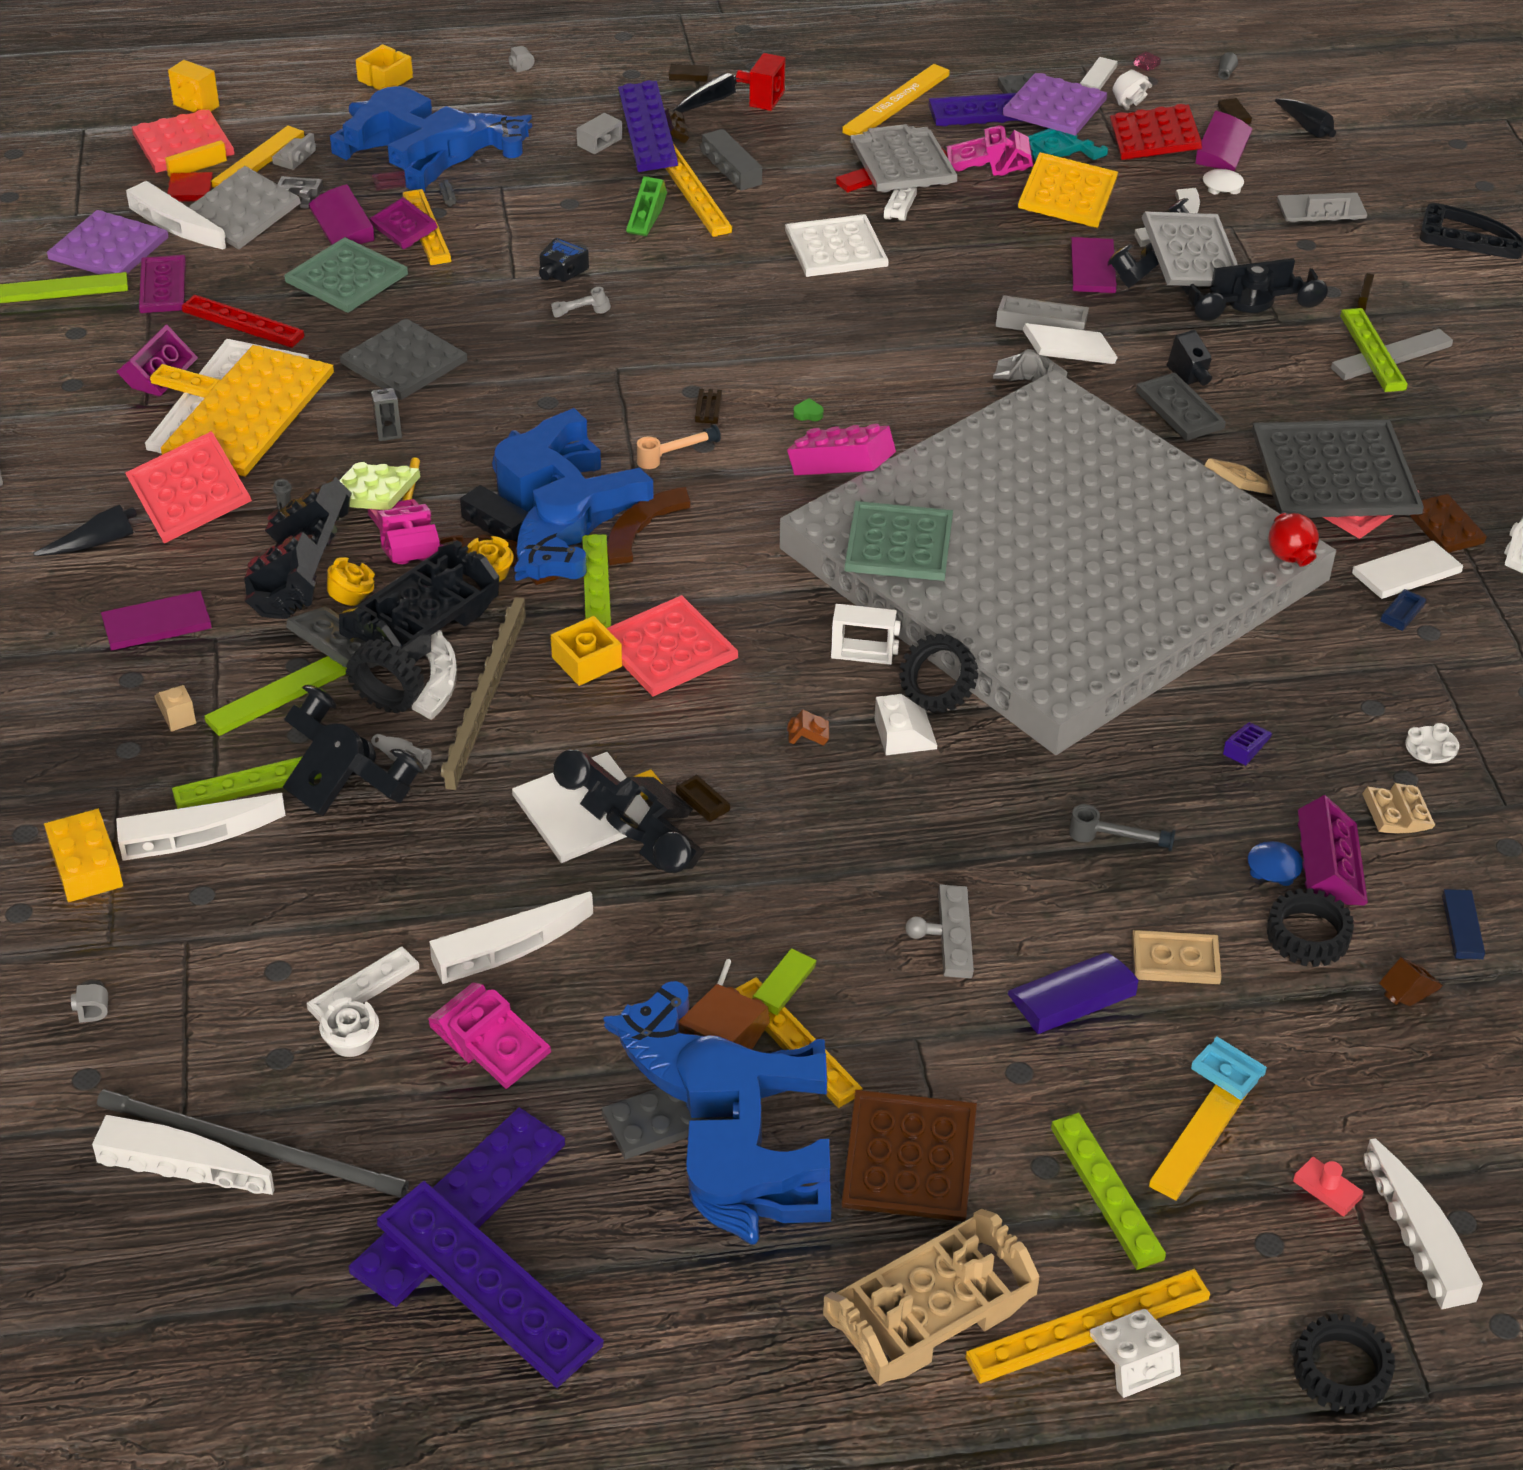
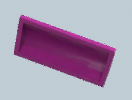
[1195,111,1252,172]
[309,184,375,245]

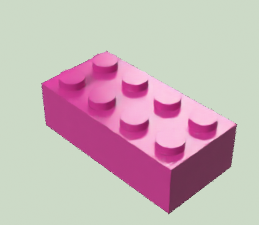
[787,424,896,475]

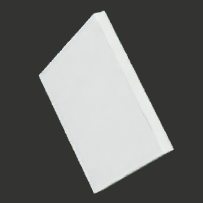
[785,214,888,277]
[512,752,650,863]

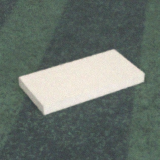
[1022,323,1118,364]
[1352,541,1463,599]

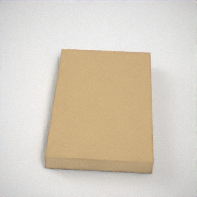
[1204,458,1272,495]
[1132,930,1221,984]

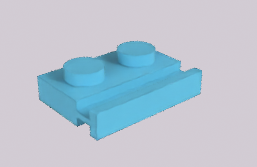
[1191,1036,1267,1100]

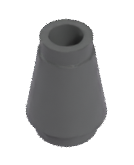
[1218,52,1238,80]

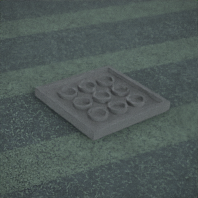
[340,318,467,400]

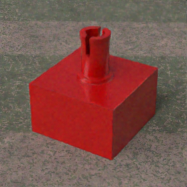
[736,53,786,111]

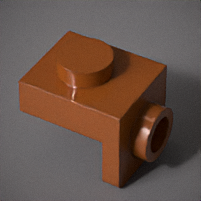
[787,709,829,746]

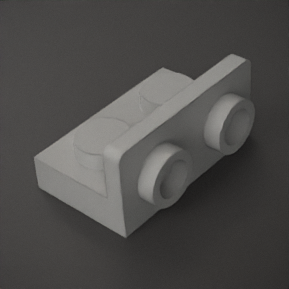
[272,133,316,170]

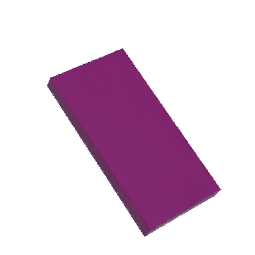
[1071,237,1116,293]
[139,255,186,313]
[101,590,212,651]

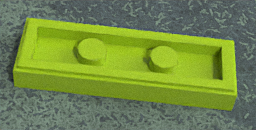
[752,948,817,1015]

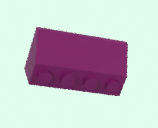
[1298,795,1368,906]

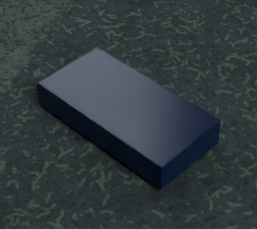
[1380,589,1426,631]

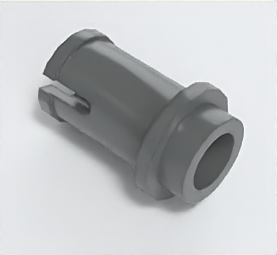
[272,479,292,510]

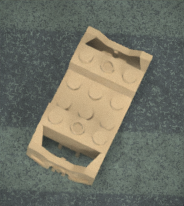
[823,1209,1040,1386]

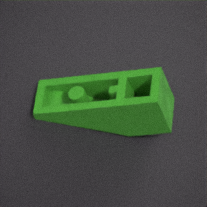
[626,176,667,236]

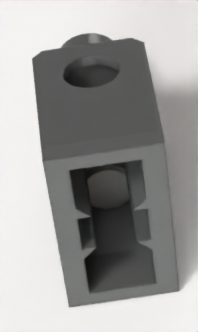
[371,388,402,441]

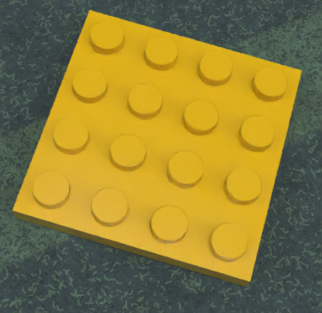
[1018,152,1118,228]

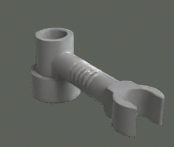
[551,287,611,317]

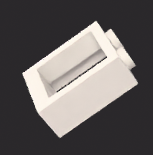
[831,604,901,665]

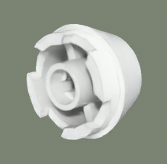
[1112,70,1152,110]
[319,997,379,1057]

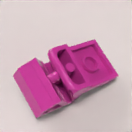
[947,125,1033,176]
[368,499,440,564]
[428,983,551,1089]

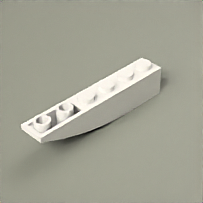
[126,181,226,249]
[116,793,286,861]
[429,891,593,984]
[92,1115,275,1195]
[1364,1138,1483,1309]

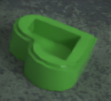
[793,398,824,421]

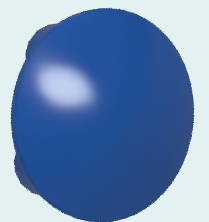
[1248,841,1303,886]

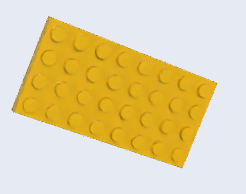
[161,345,334,477]

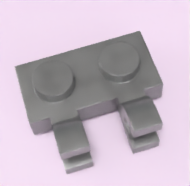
[278,176,323,209]

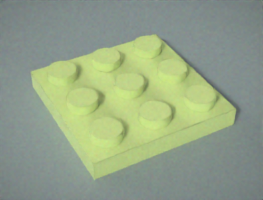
[339,462,420,510]

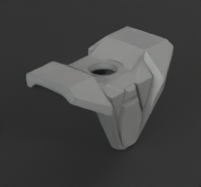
[993,349,1068,382]

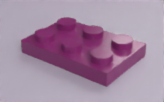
[369,197,438,250]

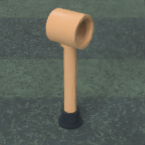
[637,424,721,469]

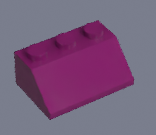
[116,324,198,396]

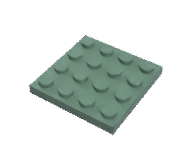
[285,237,408,313]
[845,501,953,581]

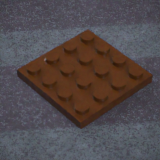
[842,1090,977,1222]

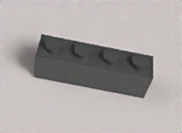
[700,129,762,191]

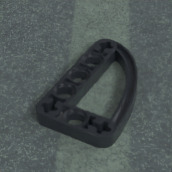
[1420,203,1523,259]

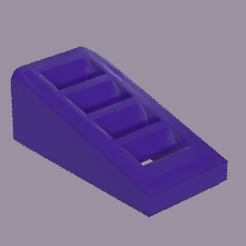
[1223,722,1272,766]

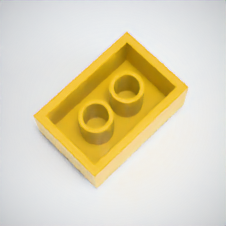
[44,808,123,902]

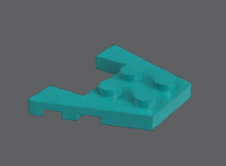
[1028,129,1108,162]

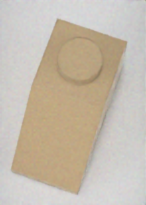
[154,685,196,732]

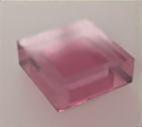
[1133,52,1161,71]

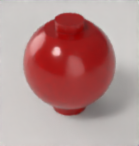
[1268,513,1319,567]

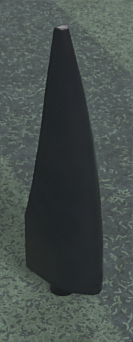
[673,73,739,113]
[1275,98,1336,138]
[33,505,137,556]

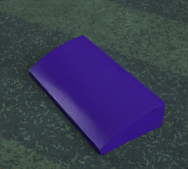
[1008,952,1139,1034]

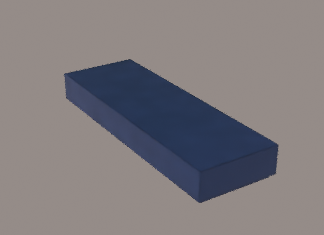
[1442,889,1485,960]

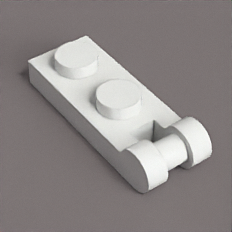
[884,187,917,221]

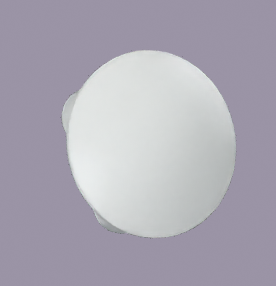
[1203,169,1244,194]
[1405,723,1459,763]

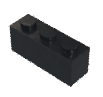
[460,485,528,542]

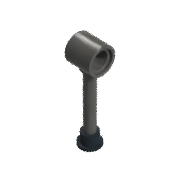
[1069,804,1175,851]

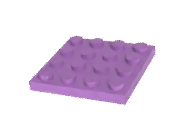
[1003,73,1107,136]
[47,210,168,275]

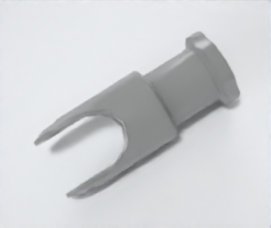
[371,734,432,769]

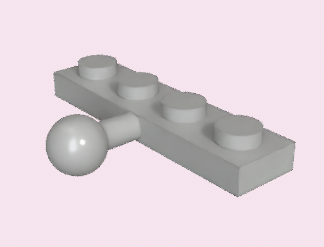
[905,884,974,979]

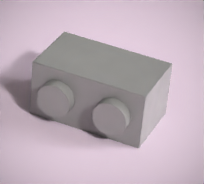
[577,113,622,154]

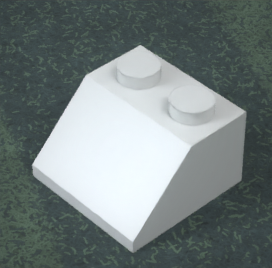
[874,694,937,755]

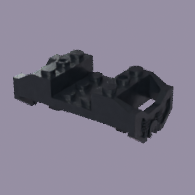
[244,477,352,619]
[339,540,499,661]

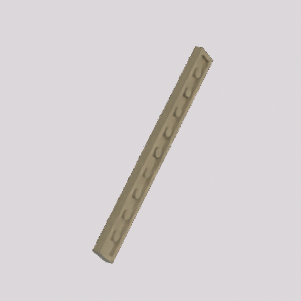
[441,597,526,790]

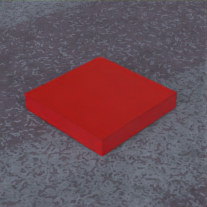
[167,172,213,202]

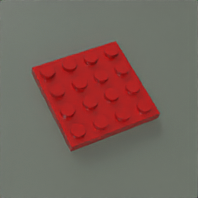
[1110,104,1202,160]

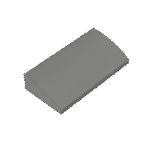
[996,295,1089,331]

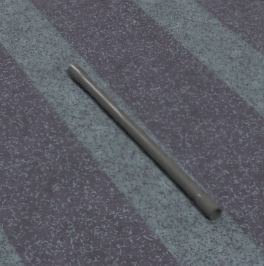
[97,1089,409,1198]

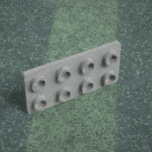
[1277,193,1367,222]

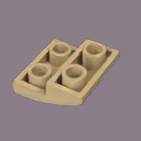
[1362,783,1435,833]

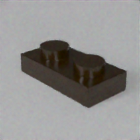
[665,108,689,144]

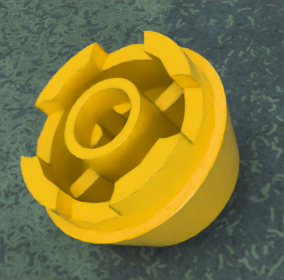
[467,536,514,582]
[327,557,375,606]

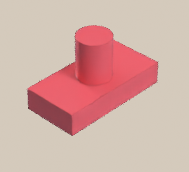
[1293,1157,1364,1217]

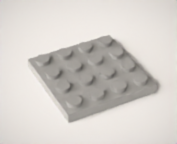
[188,166,301,250]
[1142,211,1238,286]

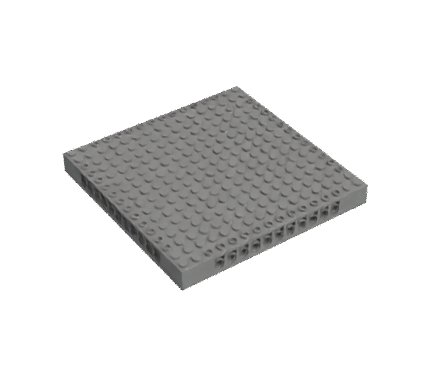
[780,370,1336,755]

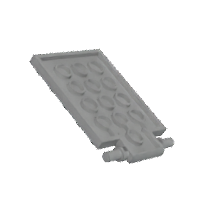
[850,124,957,192]

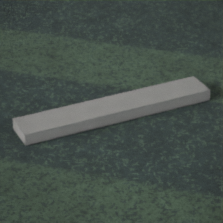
[1331,329,1453,380]

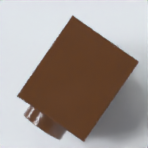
[1379,957,1443,1006]

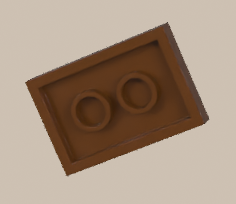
[1409,494,1487,553]

